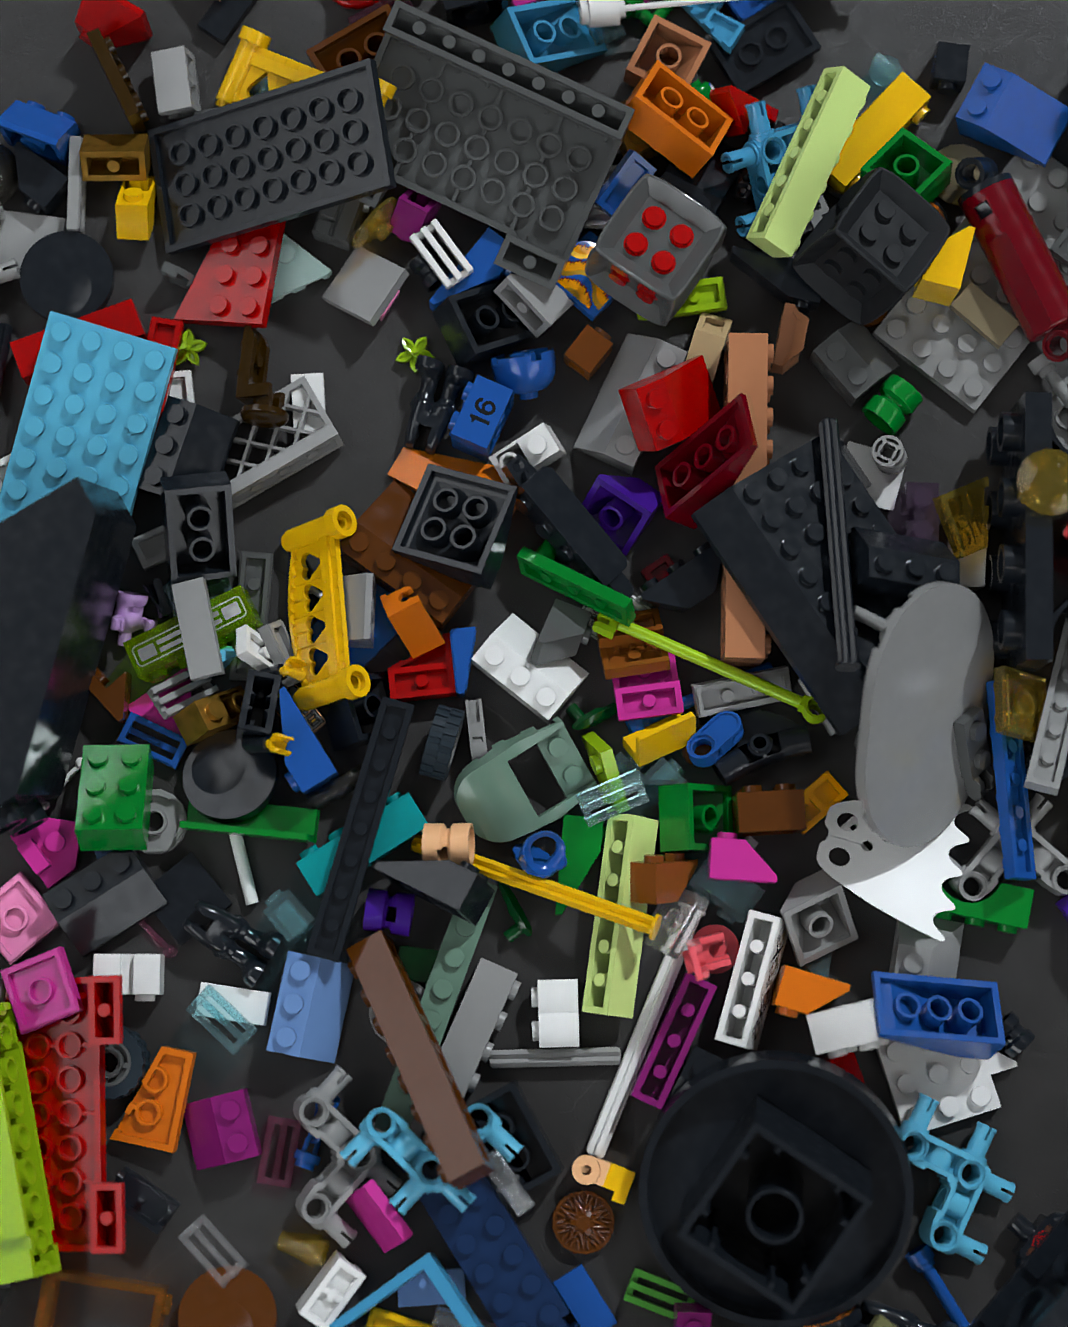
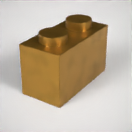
[79,134,151,181]

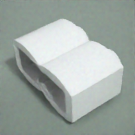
[531,979,580,1048]

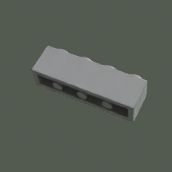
[441,957,521,1098]

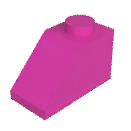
[707,832,777,884]

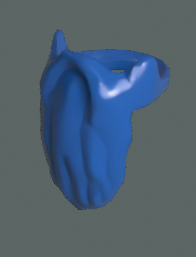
[512,831,567,878]

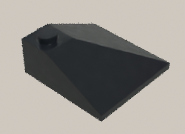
[392,464,518,590]

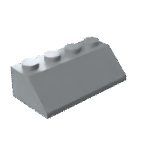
[573,333,688,475]

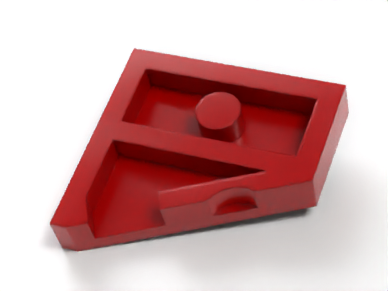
[387,633,456,702]

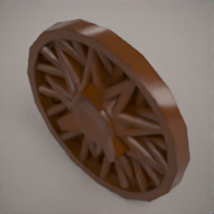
[552,1190,615,1254]

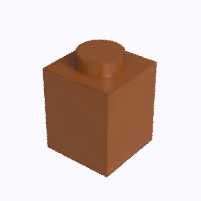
[563,324,613,381]

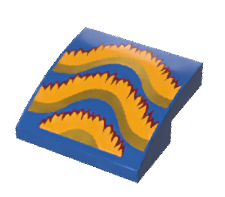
[556,231,614,322]

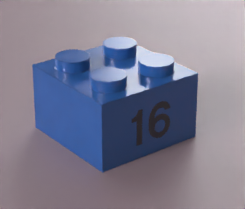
[448,374,514,463]

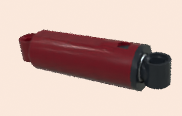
[955,157,1068,362]

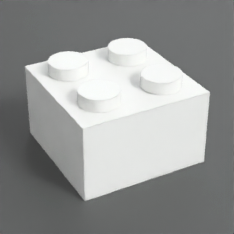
[806,998,889,1059]

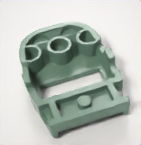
[454,716,598,842]

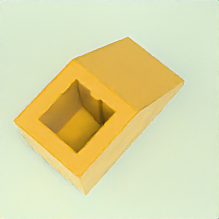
[115,176,157,241]

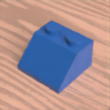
[0,100,81,166]

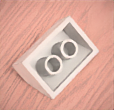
[471,613,589,724]

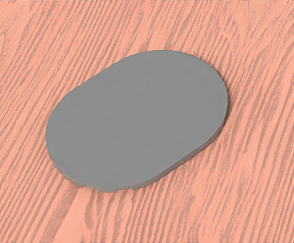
[855,581,994,847]

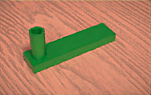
[517,539,636,627]

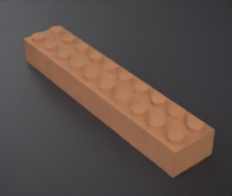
[720,333,774,667]

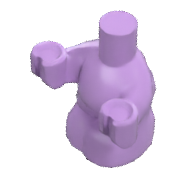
[110,591,158,646]

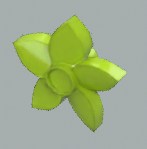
[176,328,208,366]
[396,337,434,374]

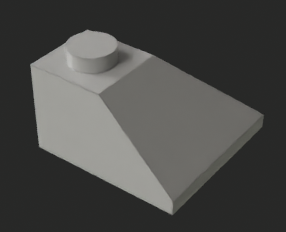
[780,869,858,967]
[889,918,964,978]

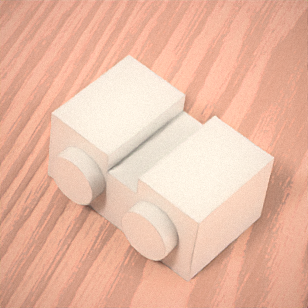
[93,954,165,1001]

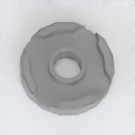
[139,789,187,854]

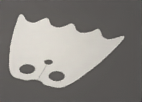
[817,800,972,941]

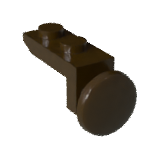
[236,325,289,428]

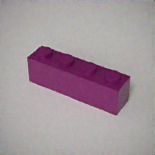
[629,972,717,1110]

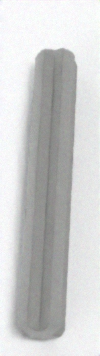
[489,1047,621,1068]

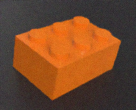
[625,60,734,178]

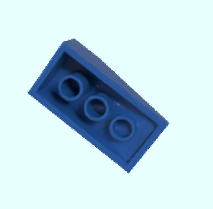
[871,971,1006,1060]

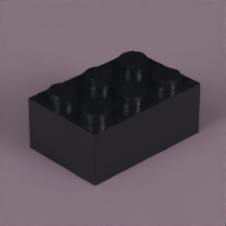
[160,471,237,584]

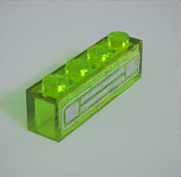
[123,585,263,683]

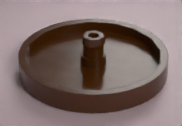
[178,1266,278,1327]

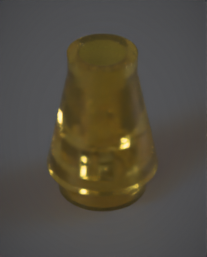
[277,1230,330,1268]

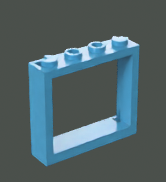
[329,1252,484,1327]

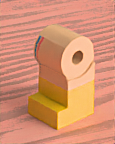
[572,1154,636,1205]

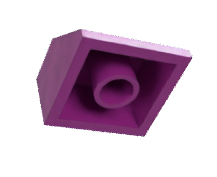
[184,1088,263,1170]

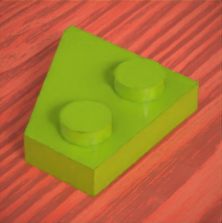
[581,731,629,812]

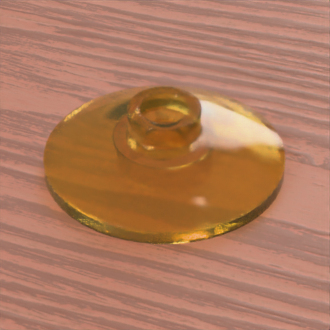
[351,196,397,249]

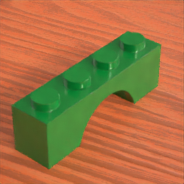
[933,883,1034,935]

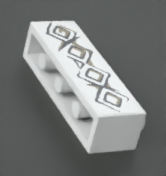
[715,910,788,1051]

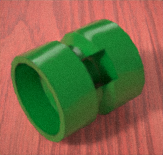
[862,374,923,436]

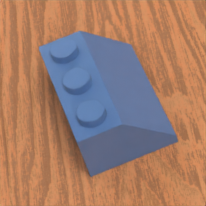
[266,951,354,1064]

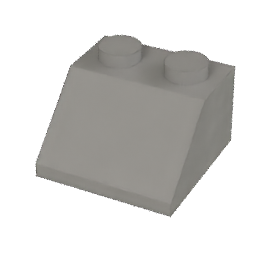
[343,573,376,648]

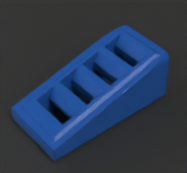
[450,627,476,698]

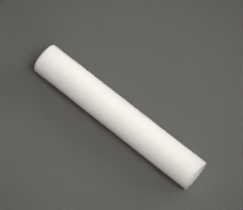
[229,834,259,906]

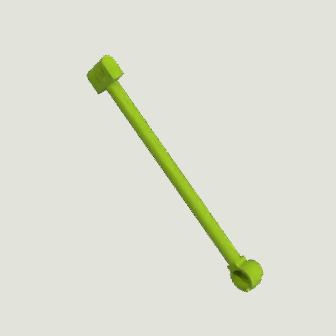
[592,613,826,724]

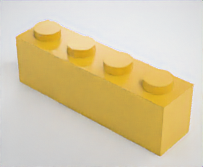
[827,71,931,194]

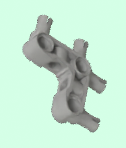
[947,793,1068,903]
[293,1065,402,1248]

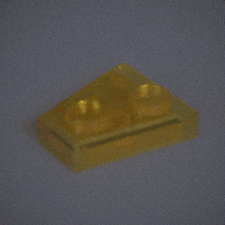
[932,476,989,559]

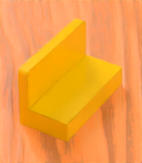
[622,712,696,767]

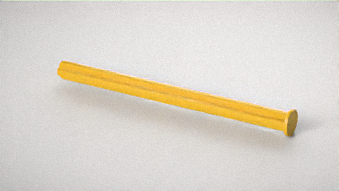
[411,834,662,940]

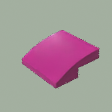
[612,652,684,722]

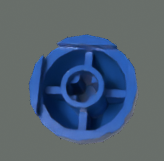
[490,347,556,400]

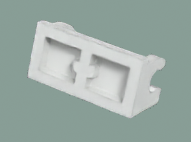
[295,1250,367,1327]

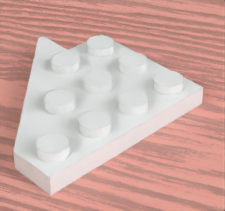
[876,1040,1017,1130]

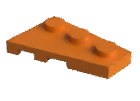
[110,1046,197,1153]

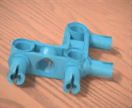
[899,1093,1016,1265]
[339,1103,523,1216]

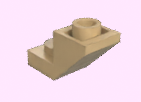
[686,312,733,385]

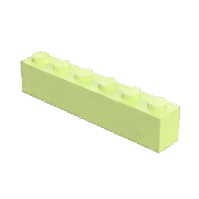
[746,66,871,258]
[582,813,659,1019]

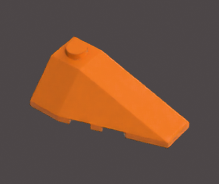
[387,447,517,514]

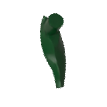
[565,702,617,730]
[498,881,532,943]

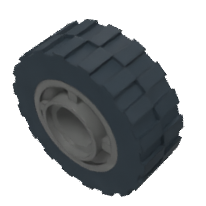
[105,1026,151,1100]

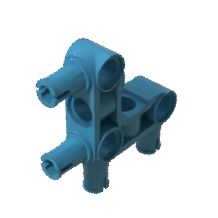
[721,84,816,237]

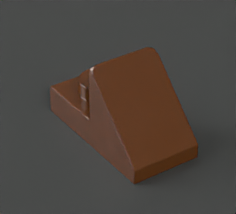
[89,667,132,724]

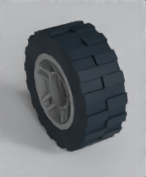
[419,704,465,781]

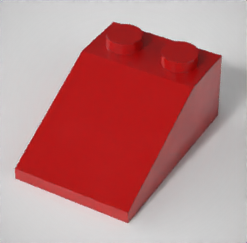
[618,355,721,452]

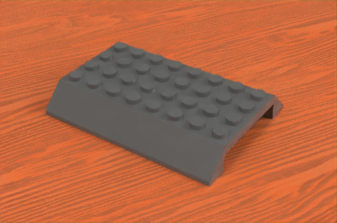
[357,0,635,291]

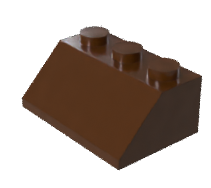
[306,3,391,72]

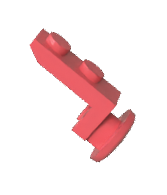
[682,924,739,981]

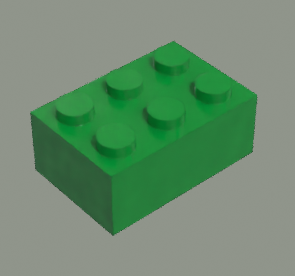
[75,744,154,851]

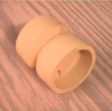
[422,823,475,865]

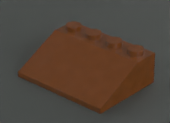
[340,479,476,632]

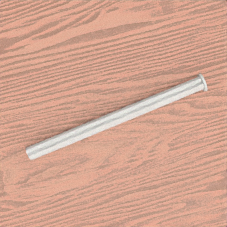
[586,903,706,1158]

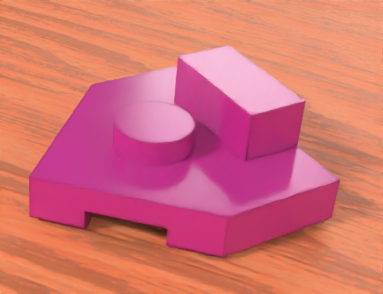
[10,818,79,889]

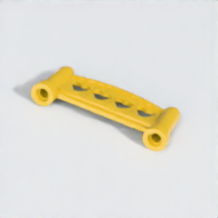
[215,25,397,108]
[281,504,371,711]

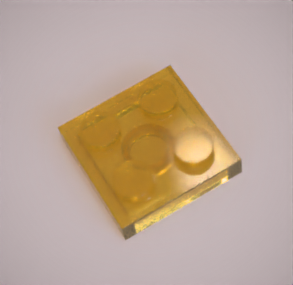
[993,666,1047,744]

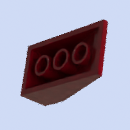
[655,393,758,529]

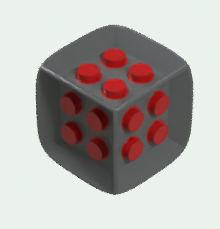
[585,174,727,326]

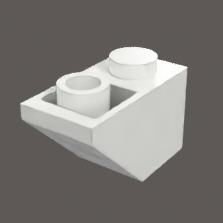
[489,423,567,484]

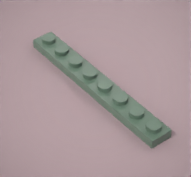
[374,882,498,1132]

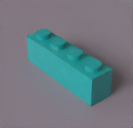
[296,791,428,898]

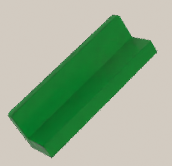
[179,801,320,843]

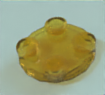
[1017,449,1068,516]

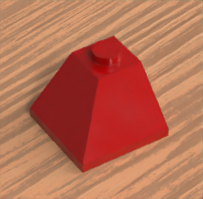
[75,0,153,48]

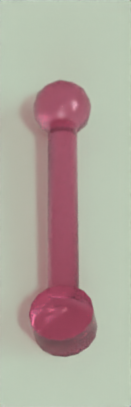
[138,920,178,958]

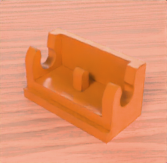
[380,586,445,659]

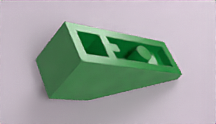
[555,815,607,916]

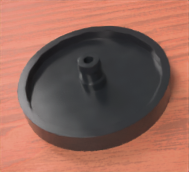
[19,231,115,321]
[183,730,279,823]

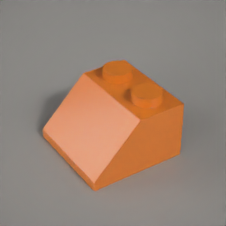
[769,965,851,1019]

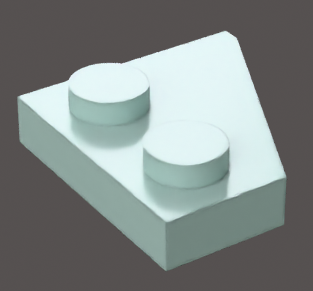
[271,234,332,304]

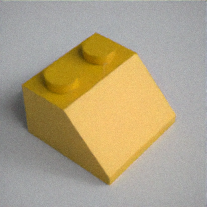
[912,226,975,307]

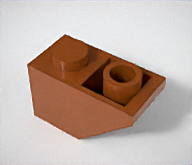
[630,852,698,905]

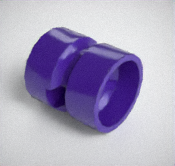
[363,888,416,937]

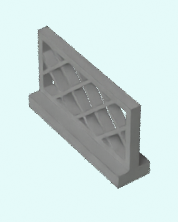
[226,376,344,509]

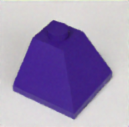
[582,474,662,556]

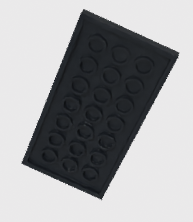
[147,58,396,256]

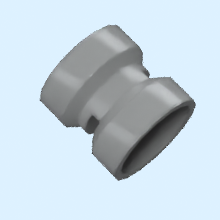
[871,435,907,475]

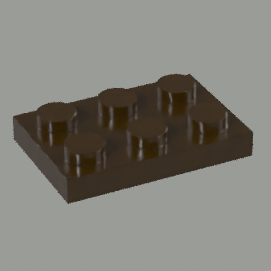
[87,28,149,134]

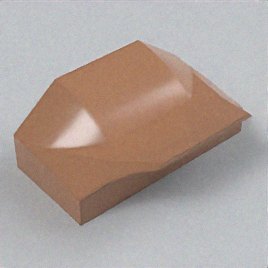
[770,302,809,374]

